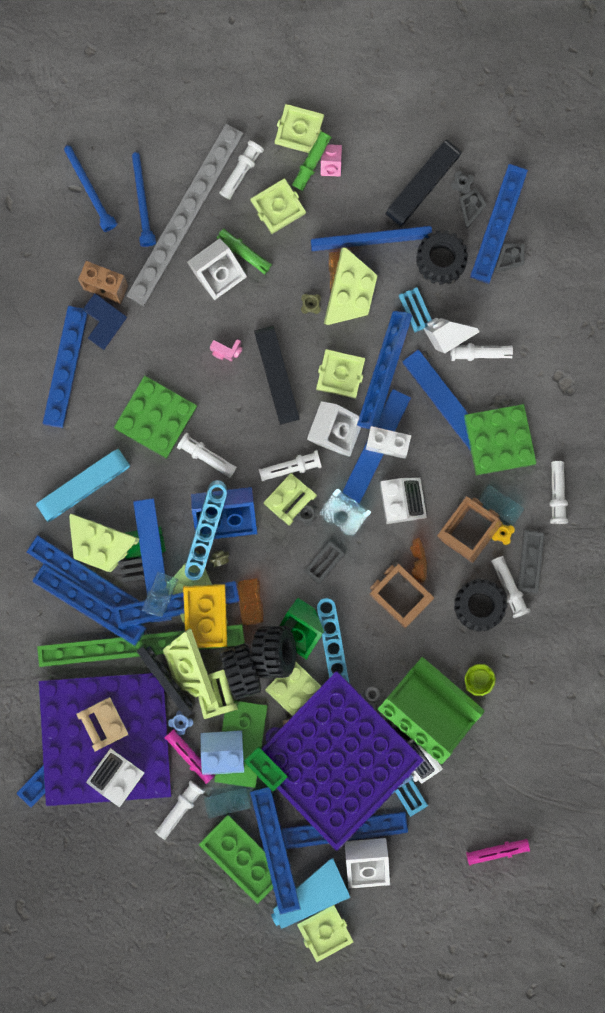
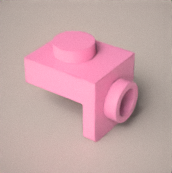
[321,145,342,177]
[210,339,243,362]

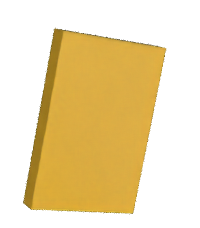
[183,584,227,648]

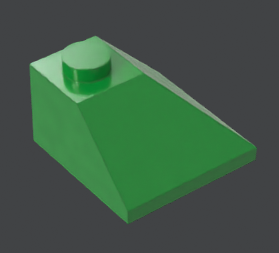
[279,598,324,660]

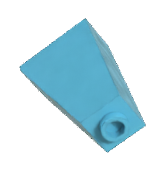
[271,858,350,929]

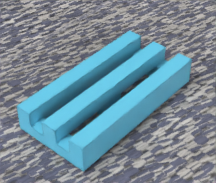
[398,287,432,333]
[395,780,428,817]

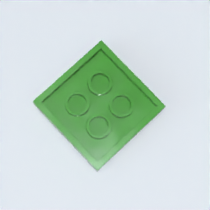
[114,376,197,459]
[464,404,536,476]

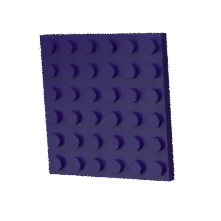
[262,671,425,851]
[39,673,171,806]

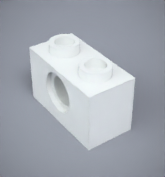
[366,426,411,459]

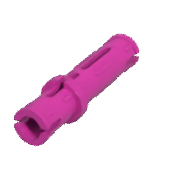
[165,729,215,784]
[466,838,530,866]

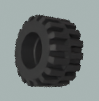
[416,230,468,285]
[454,579,507,632]
[252,626,296,678]
[220,643,261,700]

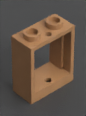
[78,261,128,304]
[437,496,502,563]
[370,564,434,629]

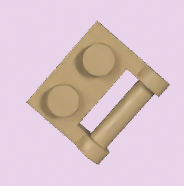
[76,697,128,751]

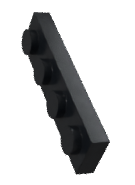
[136,643,194,718]

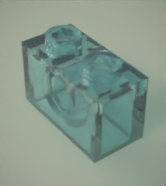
[320,489,371,537]

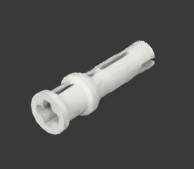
[219,140,264,200]
[450,343,513,361]
[177,432,237,478]
[259,450,322,481]
[549,461,568,524]
[491,556,530,618]
[155,780,205,840]

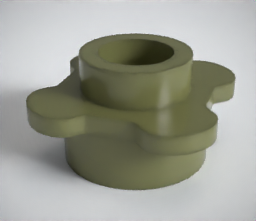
[301,294,321,314]
[209,550,230,567]

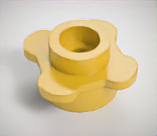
[492,522,515,545]

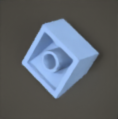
[201,731,244,775]

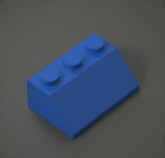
[191,487,257,539]

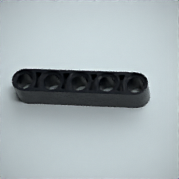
[385,139,462,227]
[254,325,300,425]

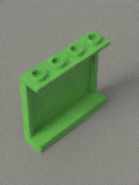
[378,657,485,765]

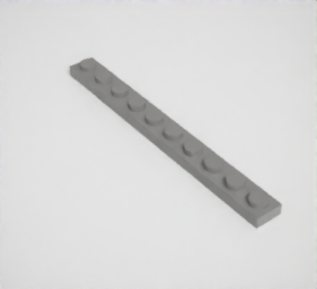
[127,124,244,307]

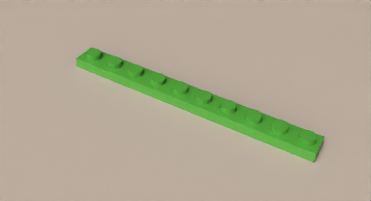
[37,624,245,667]

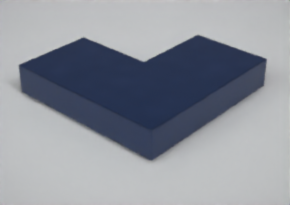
[82,293,127,350]

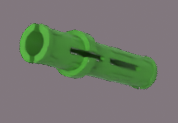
[292,131,332,191]
[216,228,272,275]

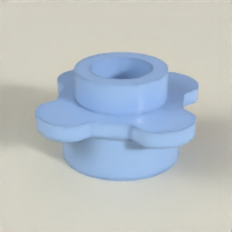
[168,710,193,735]

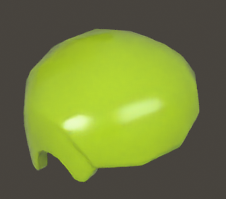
[464,664,496,696]

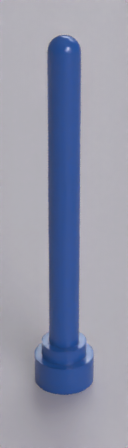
[64,145,118,232]
[132,152,156,247]

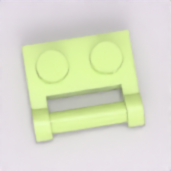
[264,473,317,526]
[198,670,238,719]

